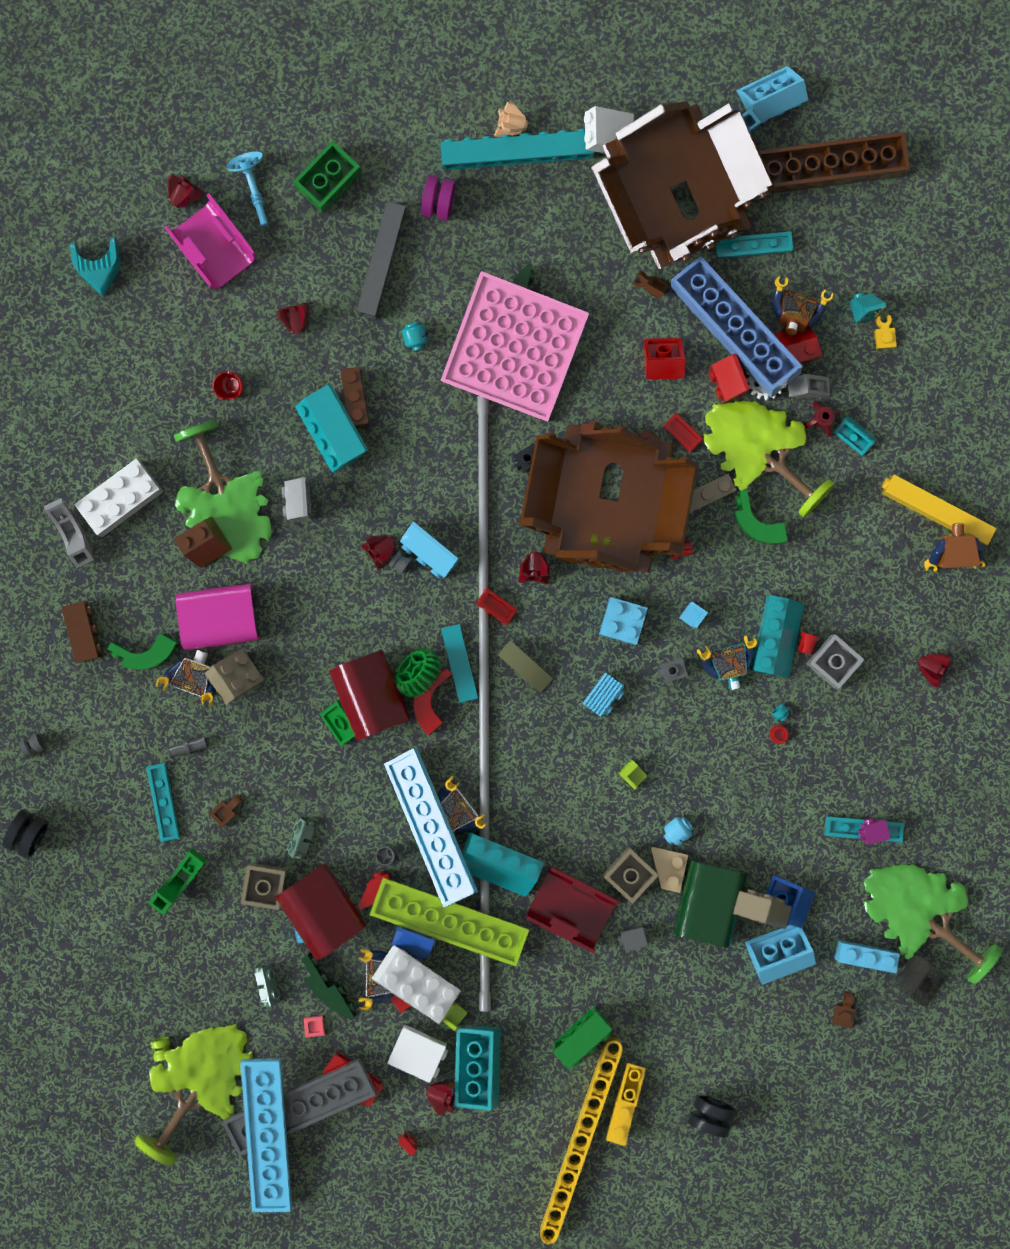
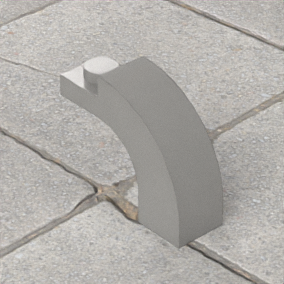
[44,498,94,568]

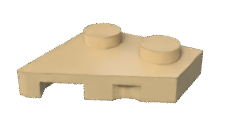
[651,847,688,893]

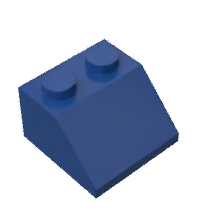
[766,875,816,928]
[391,926,435,960]

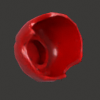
[212,371,244,400]

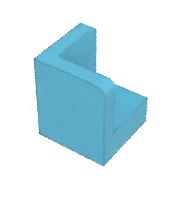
[679,602,708,629]

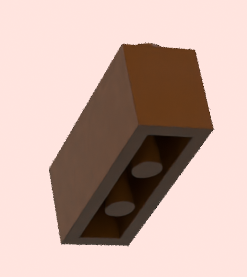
[340,367,370,429]
[61,601,103,663]

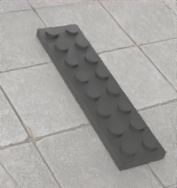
[222,1058,377,1156]

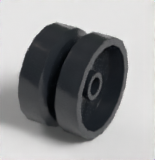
[2,809,49,859]
[687,1094,737,1138]

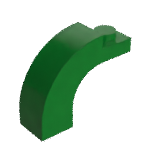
[733,490,788,545]
[107,634,180,670]
[148,848,207,915]

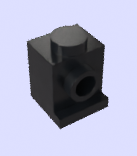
[513,443,535,473]

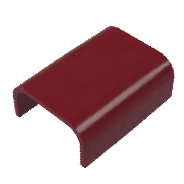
[329,650,411,741]
[275,863,367,960]
[526,866,620,953]

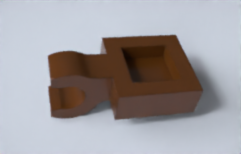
[633,271,669,299]
[209,794,243,828]
[832,992,856,1028]

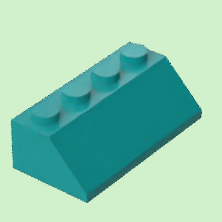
[295,384,368,473]
[751,595,804,679]
[462,833,544,897]
[454,1026,501,1111]

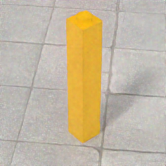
[881,475,997,546]

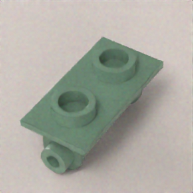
[287,818,315,860]
[254,964,280,1007]

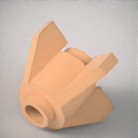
[494,101,528,138]

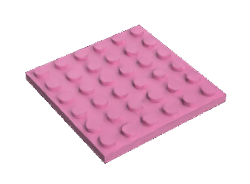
[441,271,589,422]

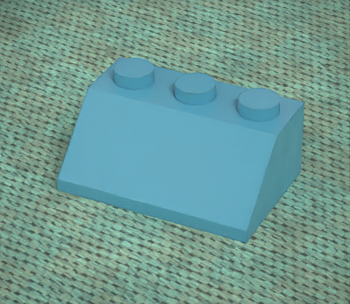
[737,66,808,123]
[400,521,459,579]
[745,925,816,985]

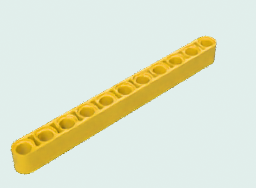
[540,1037,622,1244]

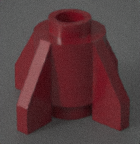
[168,173,204,208]
[277,302,309,334]
[804,401,840,438]
[361,535,397,570]
[519,552,550,585]
[917,653,952,688]
[426,1082,455,1117]

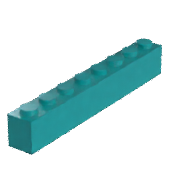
[440,129,594,170]

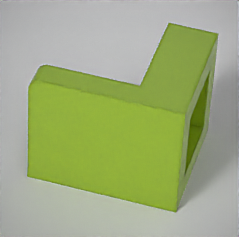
[618,759,647,790]
[442,1001,468,1031]

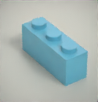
[834,940,900,973]

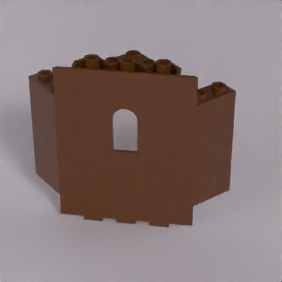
[592,101,775,270]
[519,421,698,573]

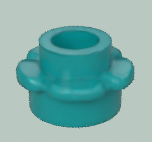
[772,704,789,721]

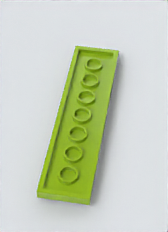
[370,877,529,967]

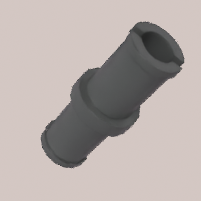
[167,736,208,759]

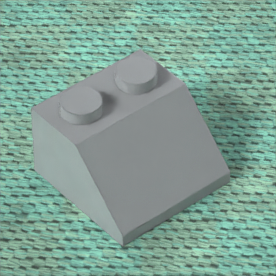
[282,478,312,522]

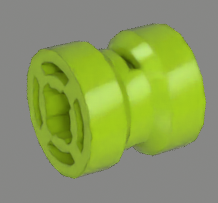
[150,1037,171,1061]

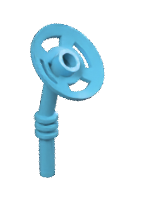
[226,152,268,227]

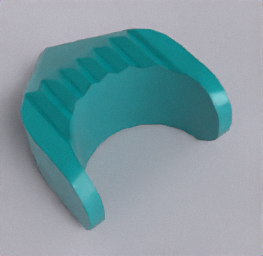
[70,237,121,296]

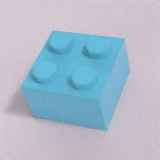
[599,597,648,645]

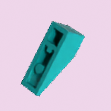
[849,292,886,324]

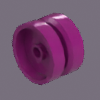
[421,174,456,222]

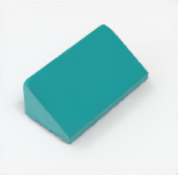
[833,415,876,456]

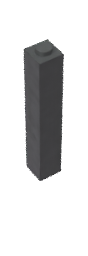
[357,200,406,320]

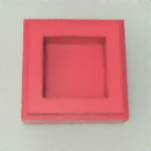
[303,1015,325,1038]

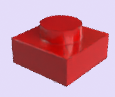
[398,1132,418,1156]

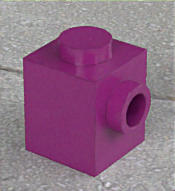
[858,817,890,844]

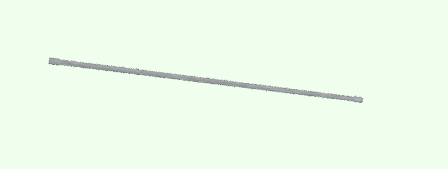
[477,396,491,1012]

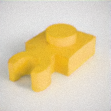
[875,315,897,350]

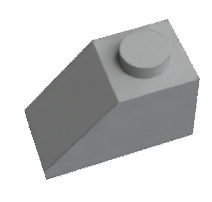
[787,374,830,398]

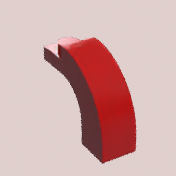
[414,668,452,735]

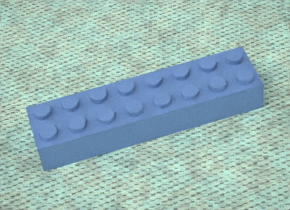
[671,256,802,398]

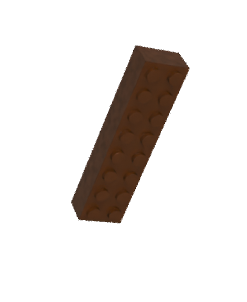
[759,132,910,194]

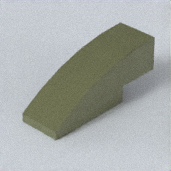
[498,640,553,693]

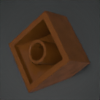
[174,516,232,568]

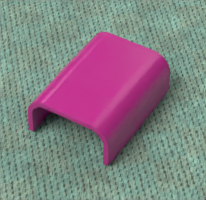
[164,194,257,291]
[176,584,261,650]

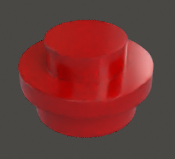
[769,725,789,744]

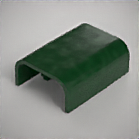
[673,859,747,948]

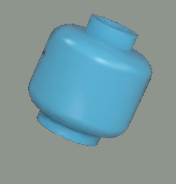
[664,817,693,846]

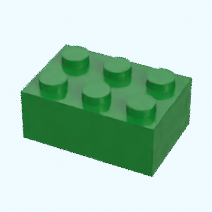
[293,140,362,214]
[552,1005,612,1070]

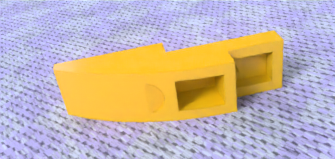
[606,1063,646,1146]

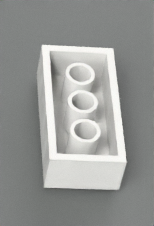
[74,459,163,537]
[371,945,461,1024]

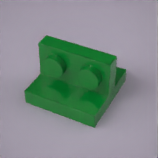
[320,699,355,746]

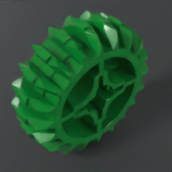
[394,647,442,698]

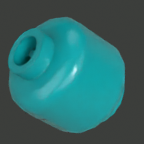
[402,321,429,351]

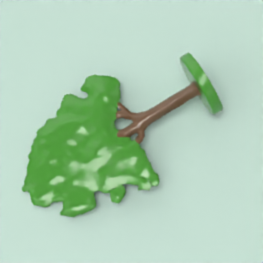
[173,420,272,564]
[864,864,1003,984]

